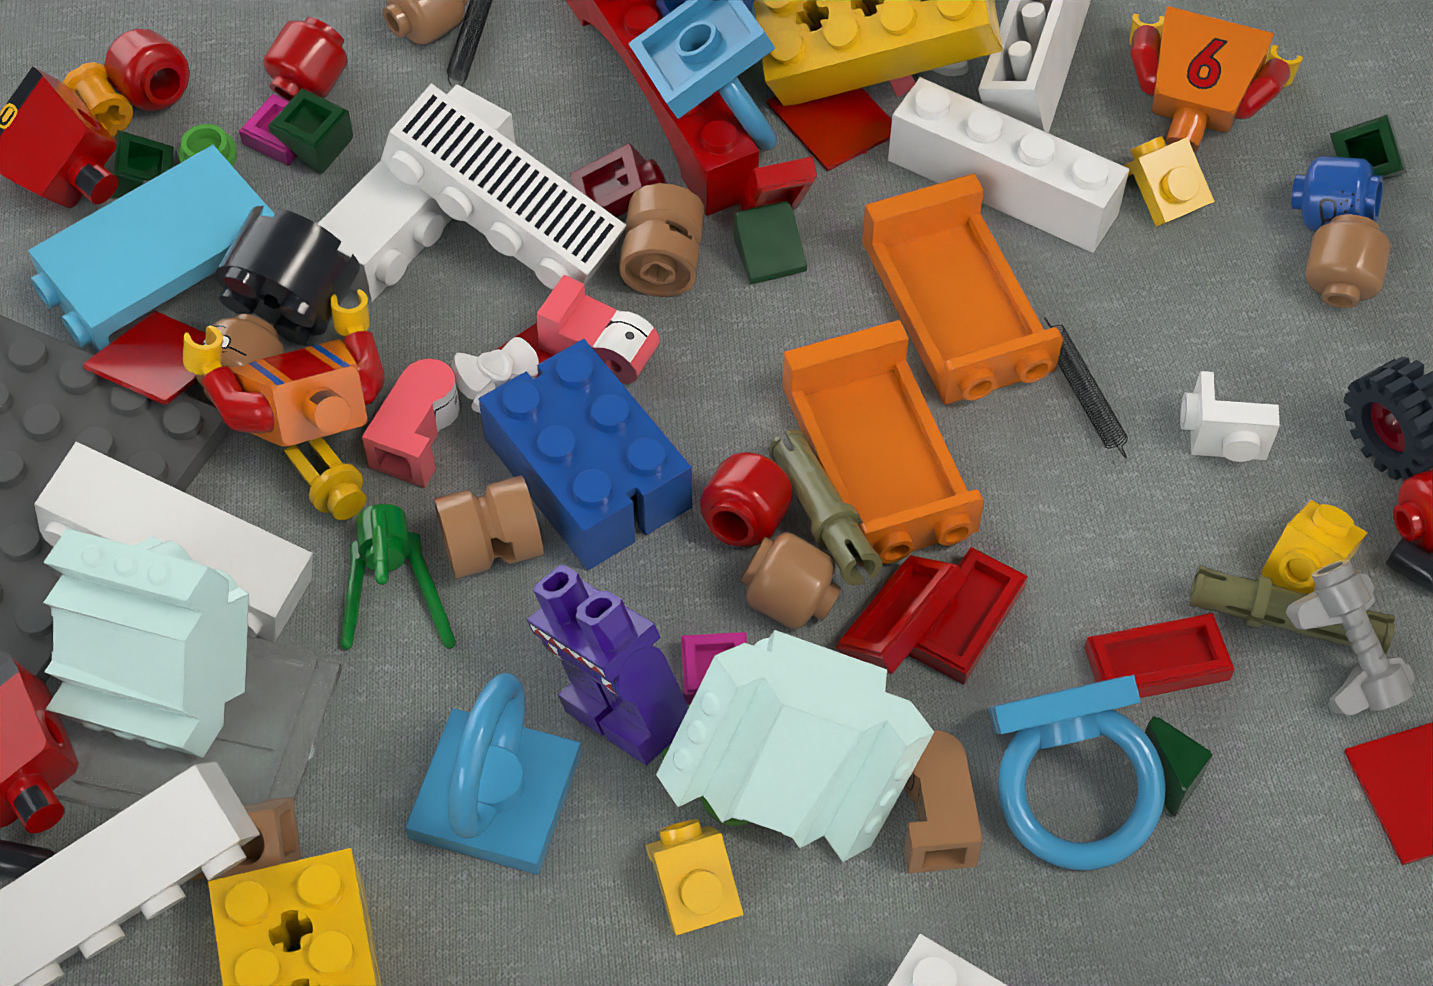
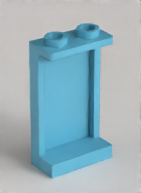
[28,145,275,353]

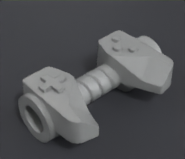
[1286,559,1415,716]

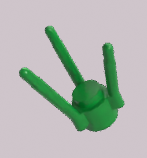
[340,504,456,650]

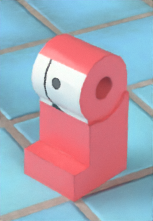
[537,274,660,384]
[362,358,460,488]

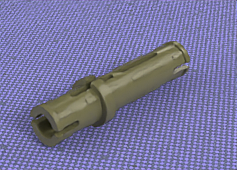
[768,429,882,586]
[1188,565,1395,655]

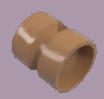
[620,183,704,297]
[434,475,544,580]

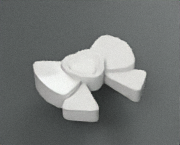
[451,337,539,413]

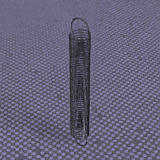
[447,0,493,88]
[1044,317,1128,459]

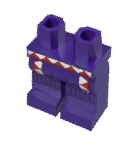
[526,564,689,766]

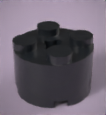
[215,206,360,345]

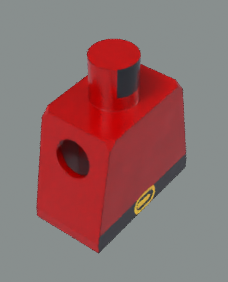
[0,66,118,209]
[0,658,79,834]

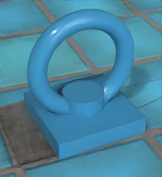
[628,0,778,151]
[405,673,582,875]
[988,675,1166,871]

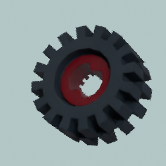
[1344,357,1433,481]

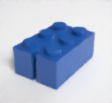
[478,339,693,571]

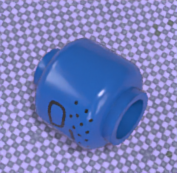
[1291,156,1383,232]

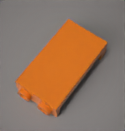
[862,173,1063,405]
[782,320,984,567]

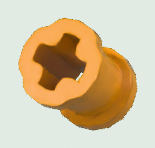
[63,62,133,136]

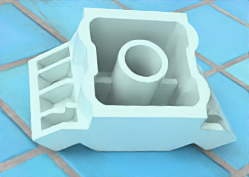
[43,528,249,758]
[656,630,934,862]

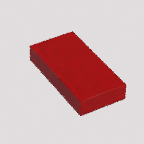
[739,156,817,211]
[908,547,1028,685]
[836,555,967,674]
[1084,613,1235,698]

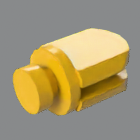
[284,437,367,520]

